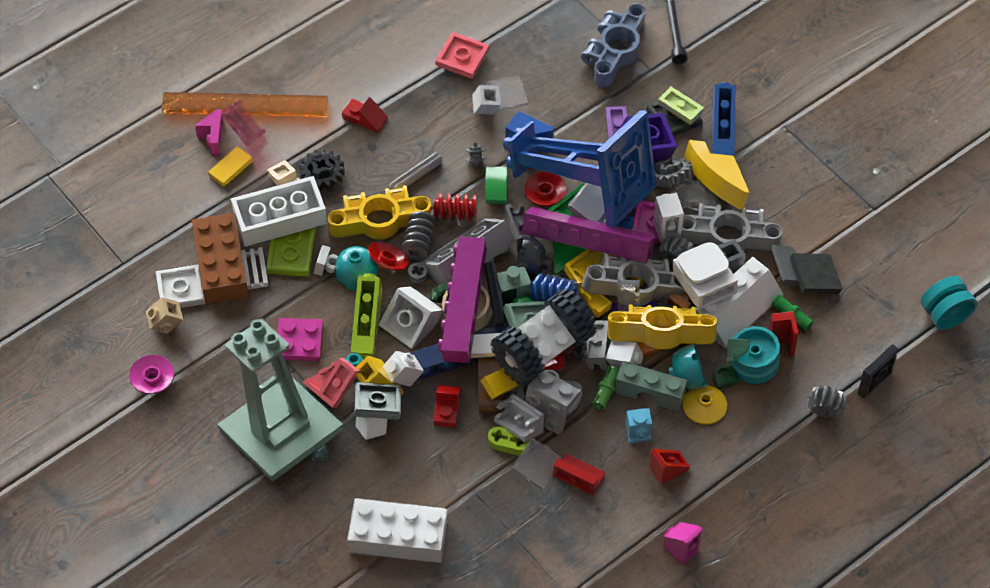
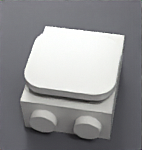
[673,243,738,310]

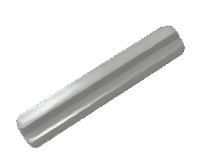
[389,152,443,190]

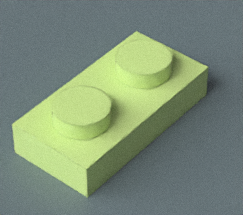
[658,87,704,125]

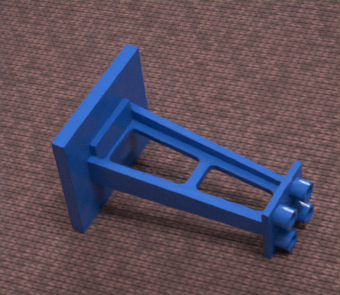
[503,110,656,228]

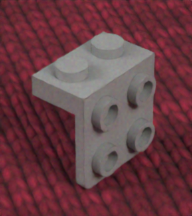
[525,370,581,434]

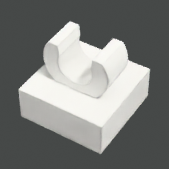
[314,245,338,276]

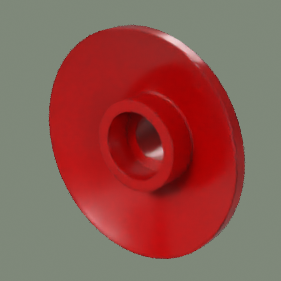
[524,171,567,207]
[368,242,409,271]

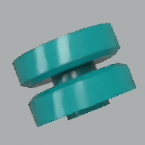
[920,275,978,330]
[731,326,780,384]

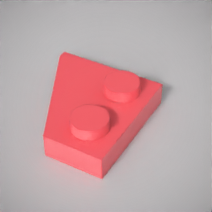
[303,358,360,408]

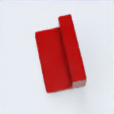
[769,311,799,357]
[553,454,605,495]

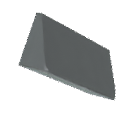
[771,244,799,289]

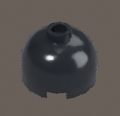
[516,236,549,280]

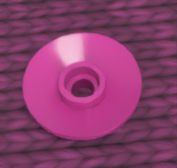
[129,355,174,394]

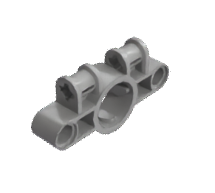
[681,203,783,251]
[582,253,686,306]

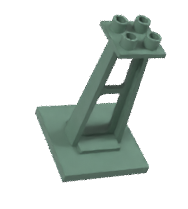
[217,319,344,482]

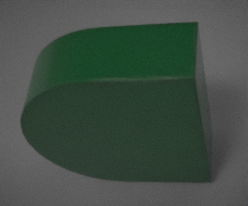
[428,284,448,303]
[713,365,739,390]

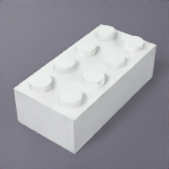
[231,176,327,247]
[348,498,447,563]

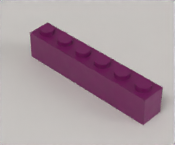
[522,207,656,263]
[438,236,487,363]

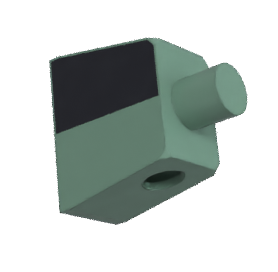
[497,266,536,306]

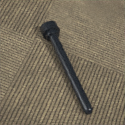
[666,0,688,65]

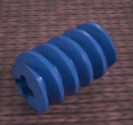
[530,274,579,302]

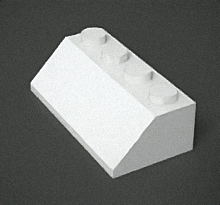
[696,257,783,349]

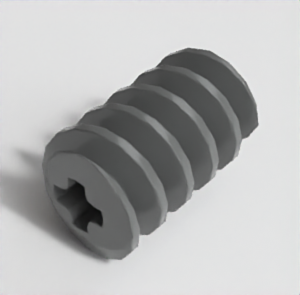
[402,211,436,260]

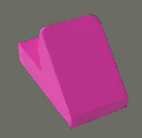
[195,109,223,155]

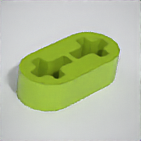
[488,427,530,455]

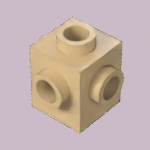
[146,297,183,334]

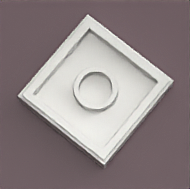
[156,264,205,308]

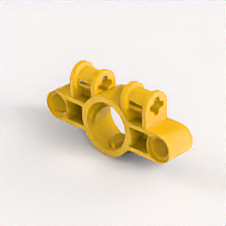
[328,185,431,240]
[607,304,717,349]

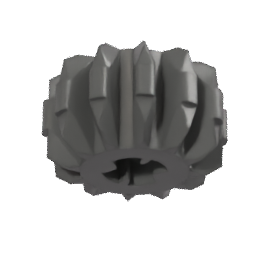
[658,234,694,266]
[807,385,847,419]

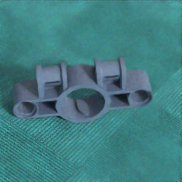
[581,3,646,87]

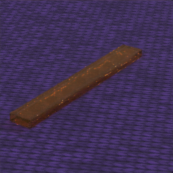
[162,92,328,116]

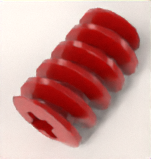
[433,193,477,222]

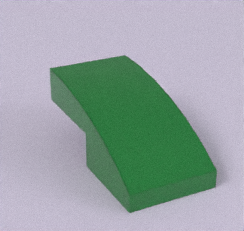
[485,167,507,204]

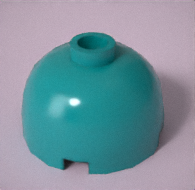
[335,246,378,290]
[669,344,707,390]

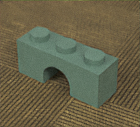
[615,361,687,412]

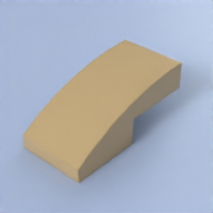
[267,160,300,186]

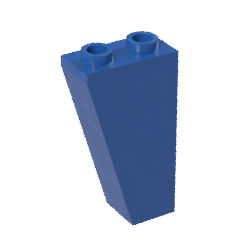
[712,82,736,156]

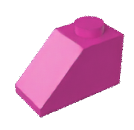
[663,522,703,565]

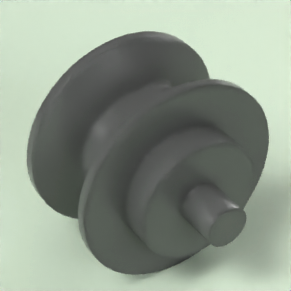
[465,142,486,167]

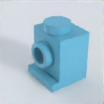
[625,408,652,444]

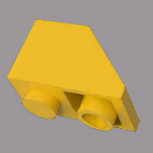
[356,356,404,396]

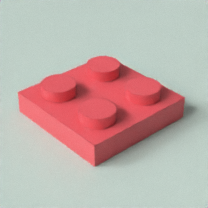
[435,32,489,79]

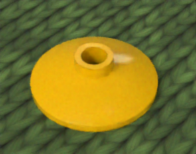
[682,385,727,425]

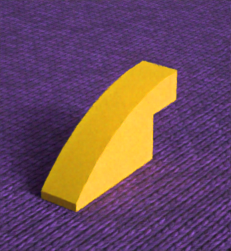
[684,140,749,210]

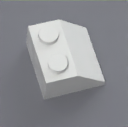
[379,287,443,349]

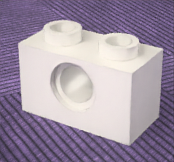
[653,193,684,242]

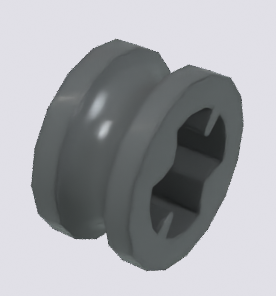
[408,263,428,285]

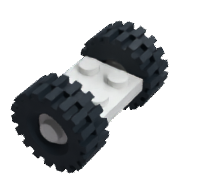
[490,289,597,386]

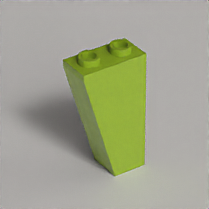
[351,274,383,359]

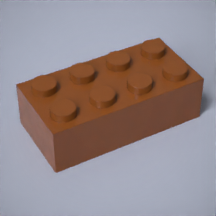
[192,213,249,304]

